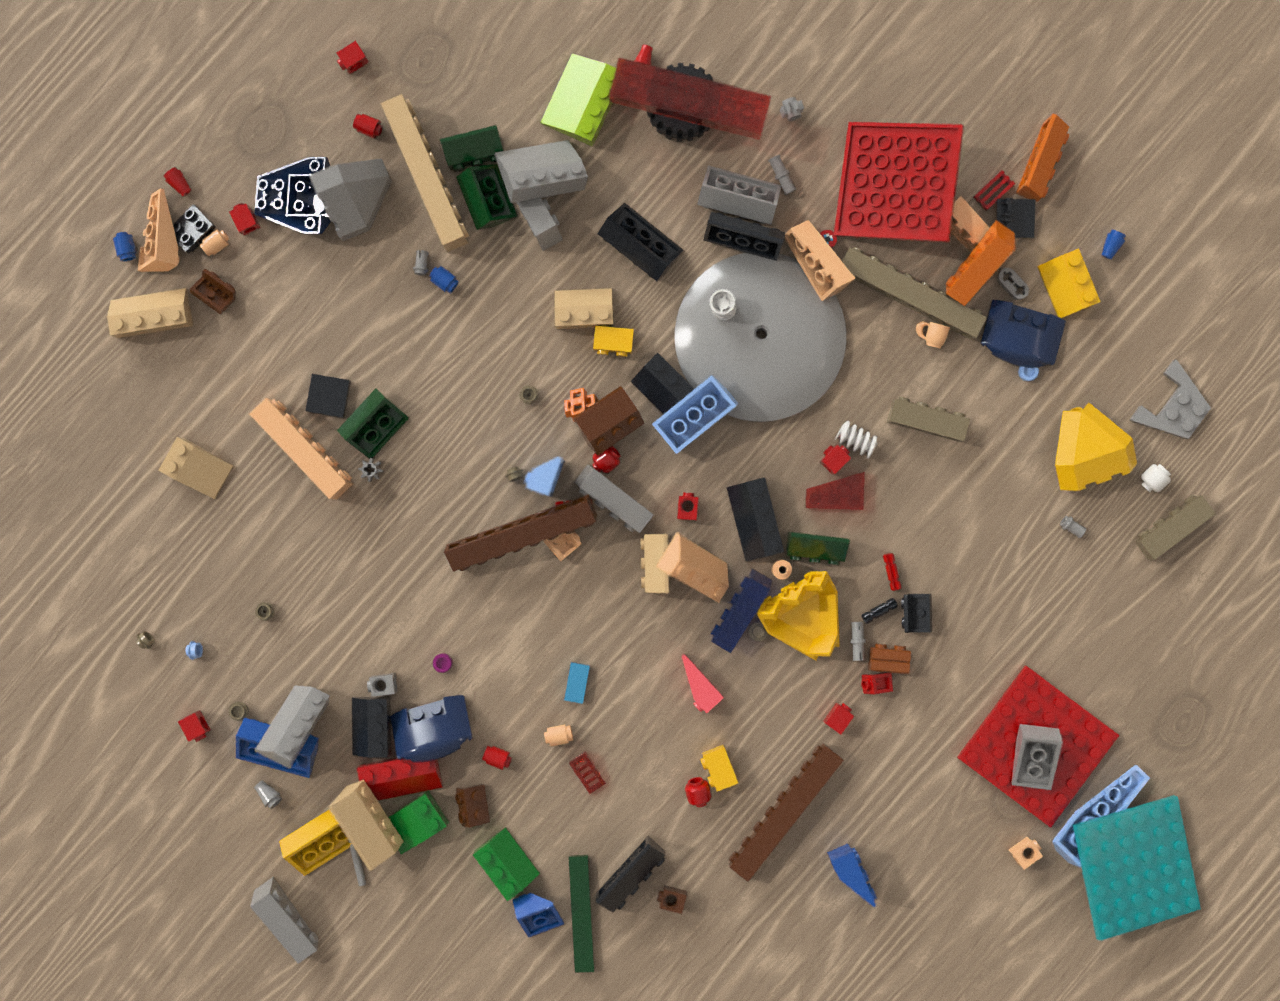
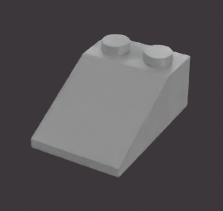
[1012,724,1062,790]

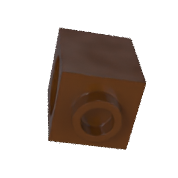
[657,885,687,914]

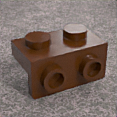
[190,269,236,315]
[455,784,490,828]

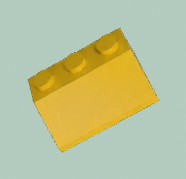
[1037,248,1100,318]

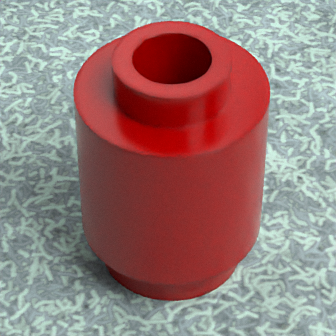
[353,114,383,139]
[482,746,512,770]

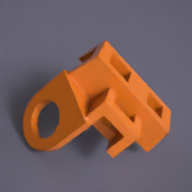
[564,388,599,422]

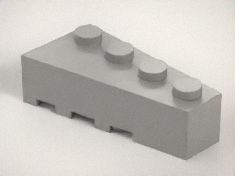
[516,198,563,251]
[574,465,653,533]

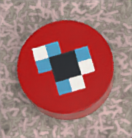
[820,230,837,248]

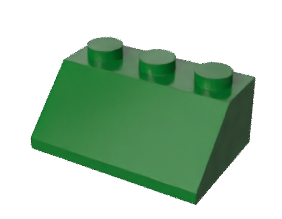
[473,827,540,902]

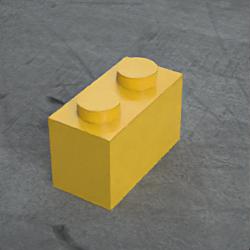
[593,326,634,357]
[700,745,738,792]

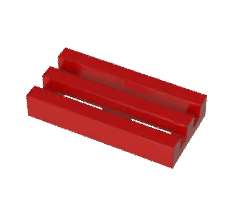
[973,170,1015,211]

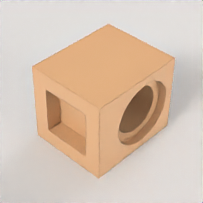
[1009,837,1043,870]

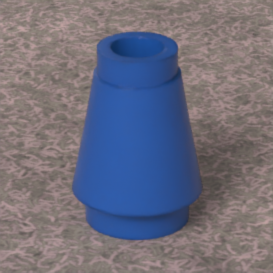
[1101,229,1126,260]

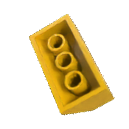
[279,810,351,876]

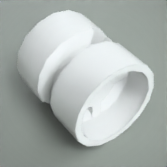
[710,290,737,321]

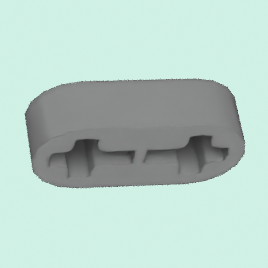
[997,268,1029,300]

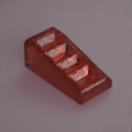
[569,751,606,794]

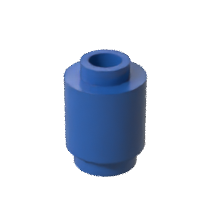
[113,232,137,262]
[429,266,459,293]

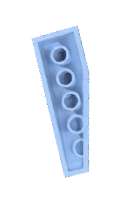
[1052,765,1150,867]

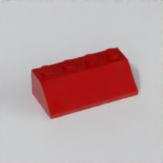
[357,757,443,801]

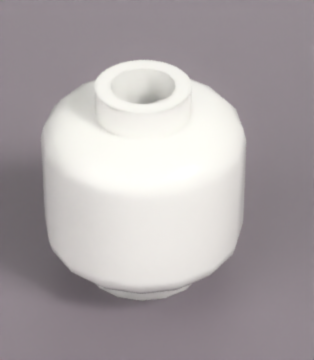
[1141,464,1171,492]

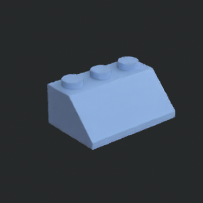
[524,457,564,497]

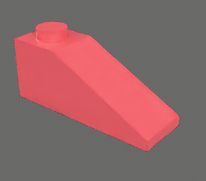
[682,654,724,713]

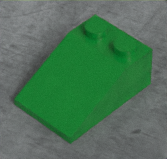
[388,790,449,855]

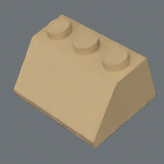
[554,288,614,329]
[640,534,669,593]

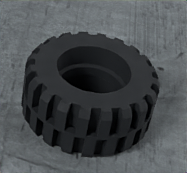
[646,63,720,142]

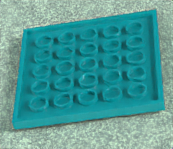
[1073,795,1201,941]

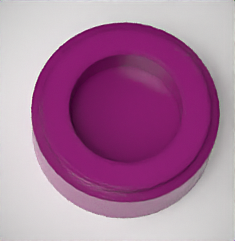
[433,653,453,673]

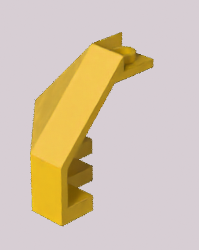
[1055,402,1137,491]
[757,571,840,661]

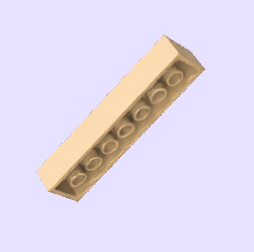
[381,94,469,252]

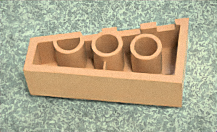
[784,220,856,301]

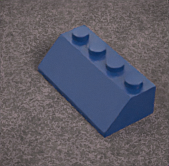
[236,718,319,778]

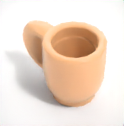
[916,321,950,349]

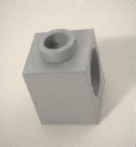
[367,673,398,697]

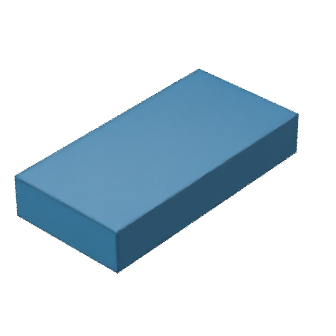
[564,662,590,704]

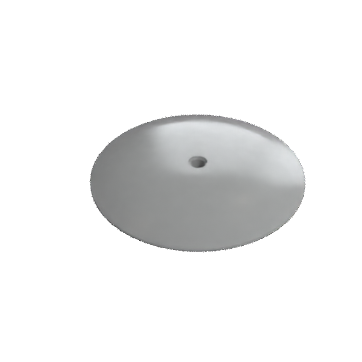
[675,253,846,422]

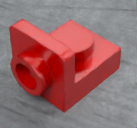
[861,672,893,694]

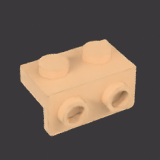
[543,532,582,561]

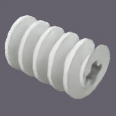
[834,421,877,459]

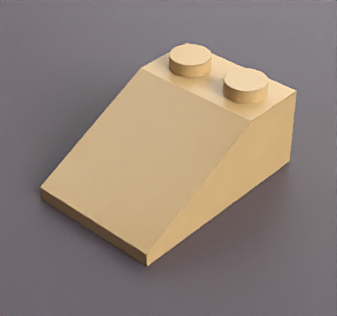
[158,437,233,499]

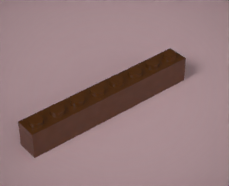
[444,494,597,572]
[729,743,844,882]

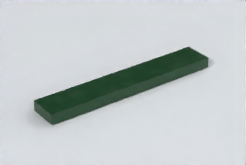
[569,855,594,973]

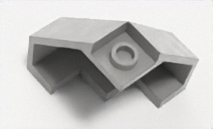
[309,158,392,241]

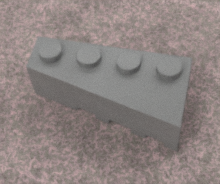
[250,877,319,964]

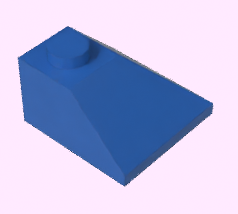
[512,893,564,938]

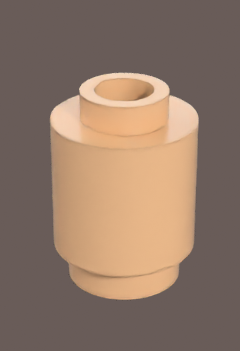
[199,229,229,256]
[771,560,792,579]
[544,724,573,747]

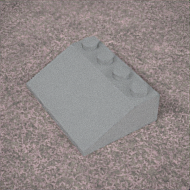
[495,140,588,203]

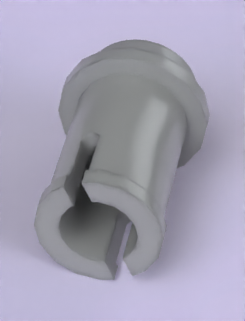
[413,250,429,276]
[1060,516,1086,538]

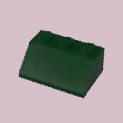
[440,125,504,172]
[456,164,518,230]
[337,388,409,459]
[786,532,850,565]

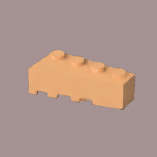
[950,196,1012,264]

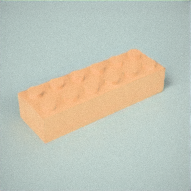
[249,398,353,500]

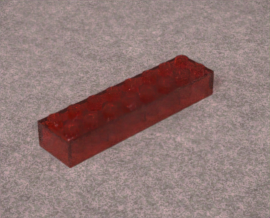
[609,57,771,140]

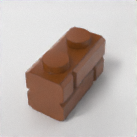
[868,643,911,674]

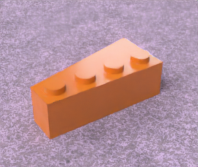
[946,220,1015,306]

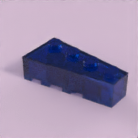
[710,568,772,653]

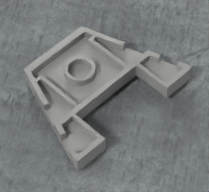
[1129,359,1211,439]

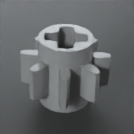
[779,97,804,121]
[358,458,384,482]

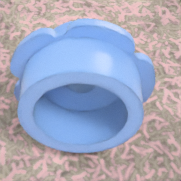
[185,641,203,660]

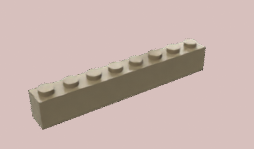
[842,247,987,340]

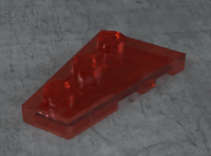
[805,472,865,510]

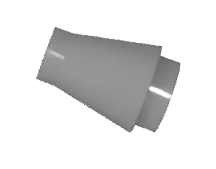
[254,780,282,809]

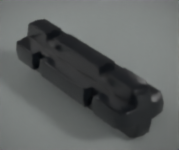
[861,598,898,624]

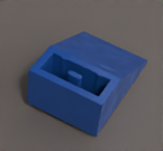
[827,844,877,907]

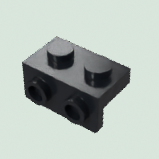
[901,594,932,633]

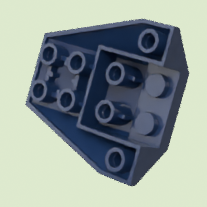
[254,157,331,234]

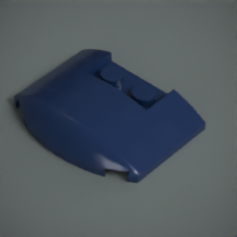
[980,300,1066,368]
[390,695,473,762]

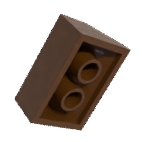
[573,386,645,456]

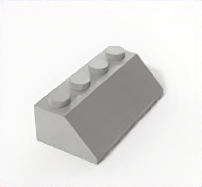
[697,166,781,225]
[255,685,330,769]

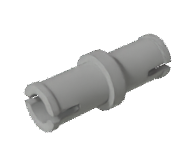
[768,155,796,195]
[850,622,866,661]

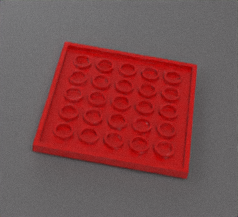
[834,122,964,243]
[957,666,1120,828]

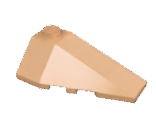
[138,188,180,272]

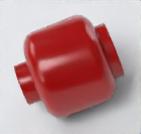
[592,446,621,474]
[685,777,712,808]

